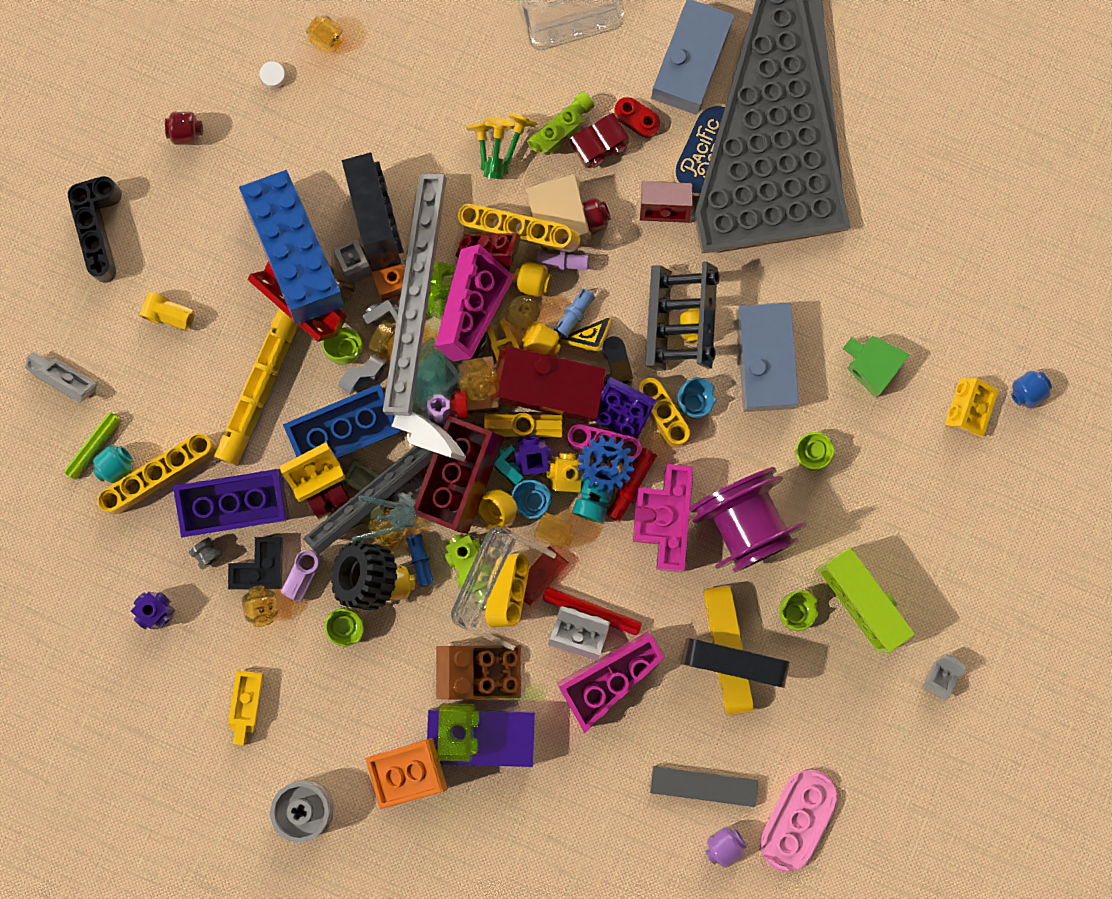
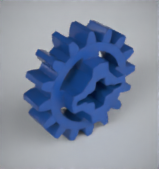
[577,436,634,493]

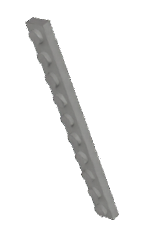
[383,174,447,416]

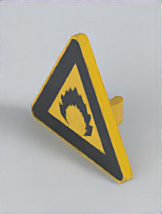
[560,317,612,351]

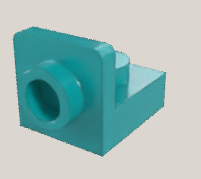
[494,446,523,486]

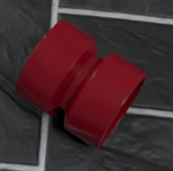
[306,481,350,520]

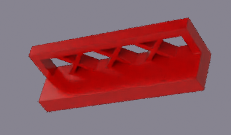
[247,261,347,342]

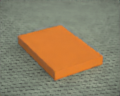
[365,738,448,809]

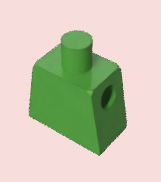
[843,336,909,397]

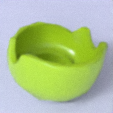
[322,327,364,365]
[795,432,835,471]
[778,590,819,631]
[324,607,365,647]

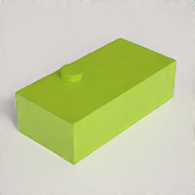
[816,547,915,653]

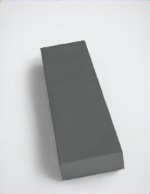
[650,766,758,807]

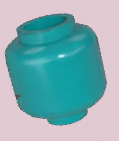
[93,445,133,483]

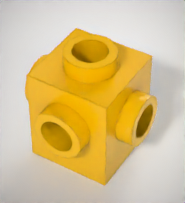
[547,453,584,492]

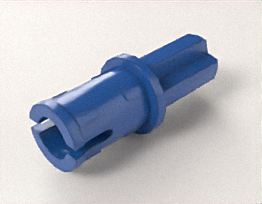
[406,534,434,587]

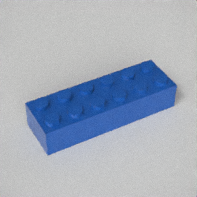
[239,170,344,325]

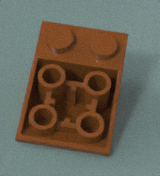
[436,645,521,700]

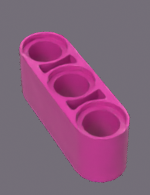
[568,424,641,462]

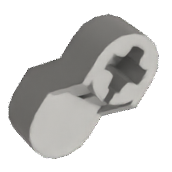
[338,353,388,395]

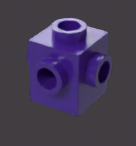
[514,436,552,475]
[131,592,175,630]

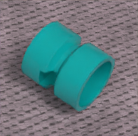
[572,480,615,524]

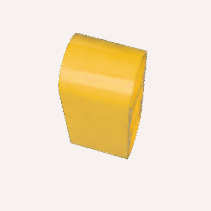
[638,378,690,448]
[485,553,529,628]

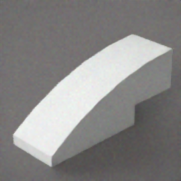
[392,412,466,462]

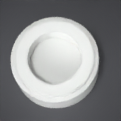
[259,62,286,89]

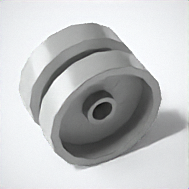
[270,779,334,843]

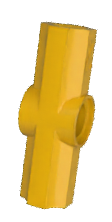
[484,413,562,439]

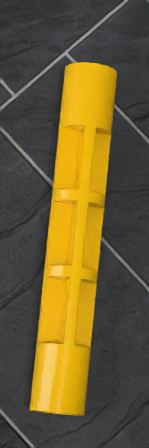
[214,308,299,466]

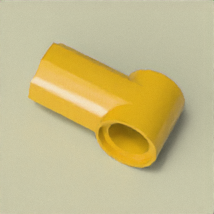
[139,292,195,331]

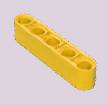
[458,204,580,252]
[97,433,216,514]
[703,585,754,717]

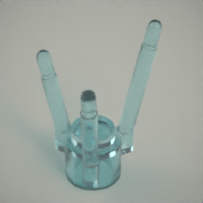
[352,495,416,542]

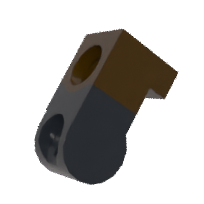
[602,336,633,384]

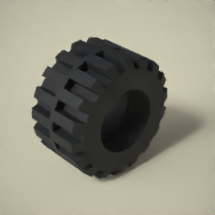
[331,541,397,610]

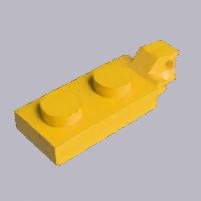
[228,670,264,746]

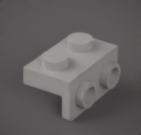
[548,606,610,661]

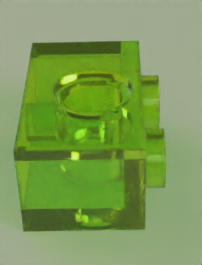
[437,703,479,762]

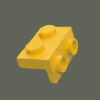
[279,442,345,502]

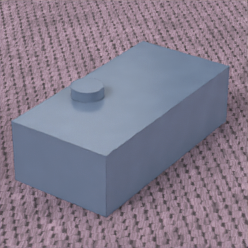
[651,0,734,115]
[736,303,799,412]

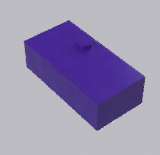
[173,469,290,538]
[427,709,535,767]

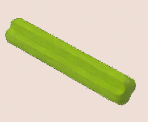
[64,412,121,480]

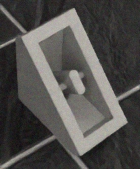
[334,239,372,283]

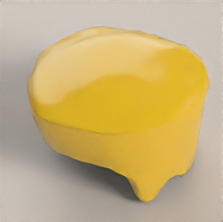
[478,490,518,533]

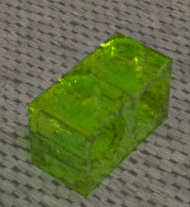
[426,260,456,320]

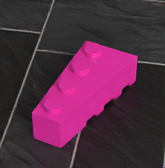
[435,244,514,362]
[557,631,664,734]

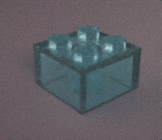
[413,338,465,414]

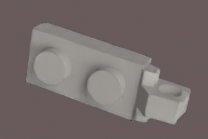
[25,352,97,403]

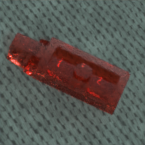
[523,546,569,606]

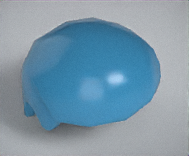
[677,377,716,419]
[511,480,552,519]

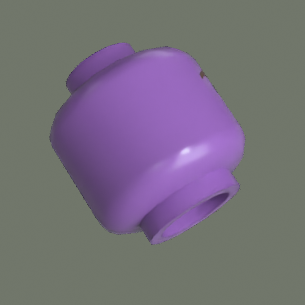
[705,827,747,868]

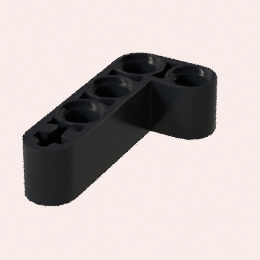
[68,176,122,283]
[680,638,790,688]

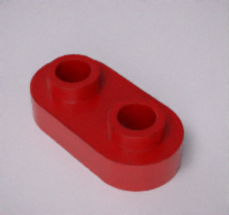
[614,97,660,138]
[450,387,468,419]

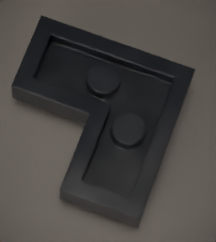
[228,537,283,590]

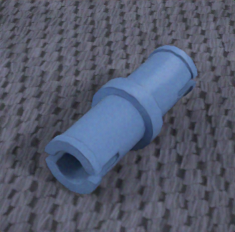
[553,288,595,339]

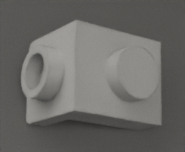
[362,300,399,330]
[922,654,967,701]

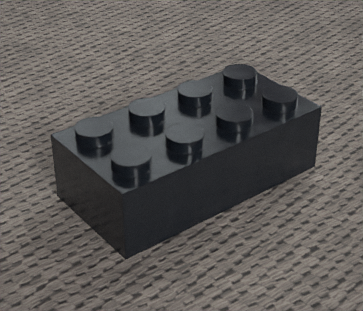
[341,152,404,272]

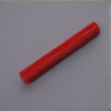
[542,587,642,636]

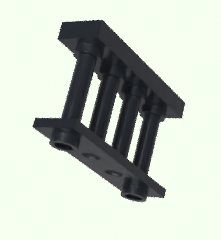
[645,262,720,371]

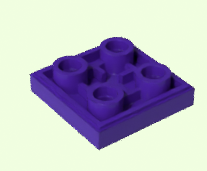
[593,377,657,439]

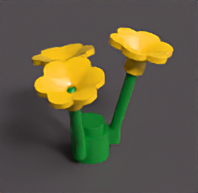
[466,112,537,179]

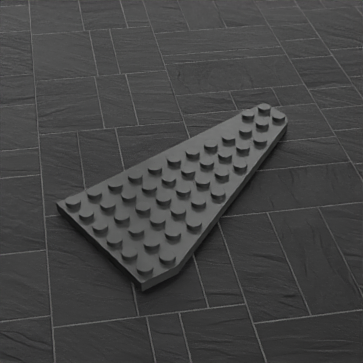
[694,0,851,254]

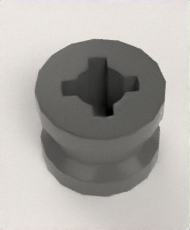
[189,537,222,570]

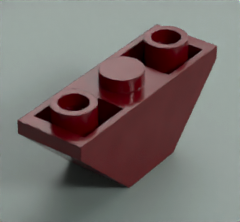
[455,233,521,271]

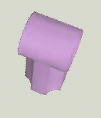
[427,395,454,429]
[280,550,322,602]

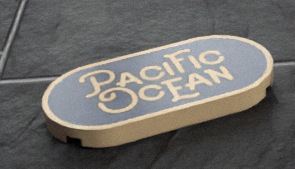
[672,104,725,198]

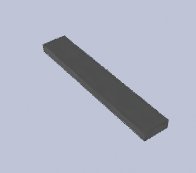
[303,446,434,555]

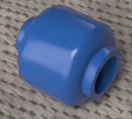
[1011,371,1052,408]

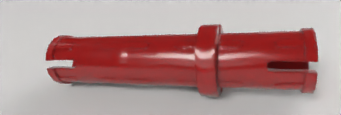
[607,448,658,523]

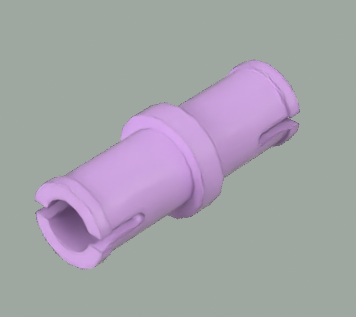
[536,251,588,271]

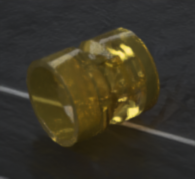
[369,320,396,361]

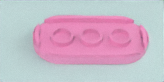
[760,769,838,872]

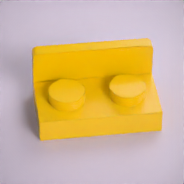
[945,378,999,437]

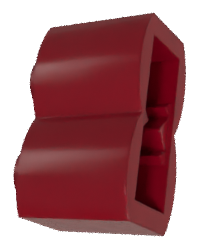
[570,113,629,168]

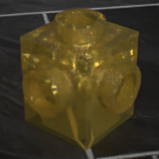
[458,358,498,401]

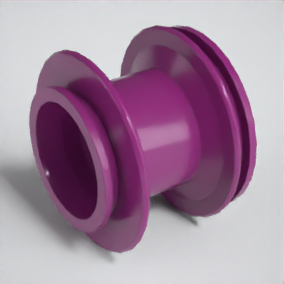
[690,467,807,573]

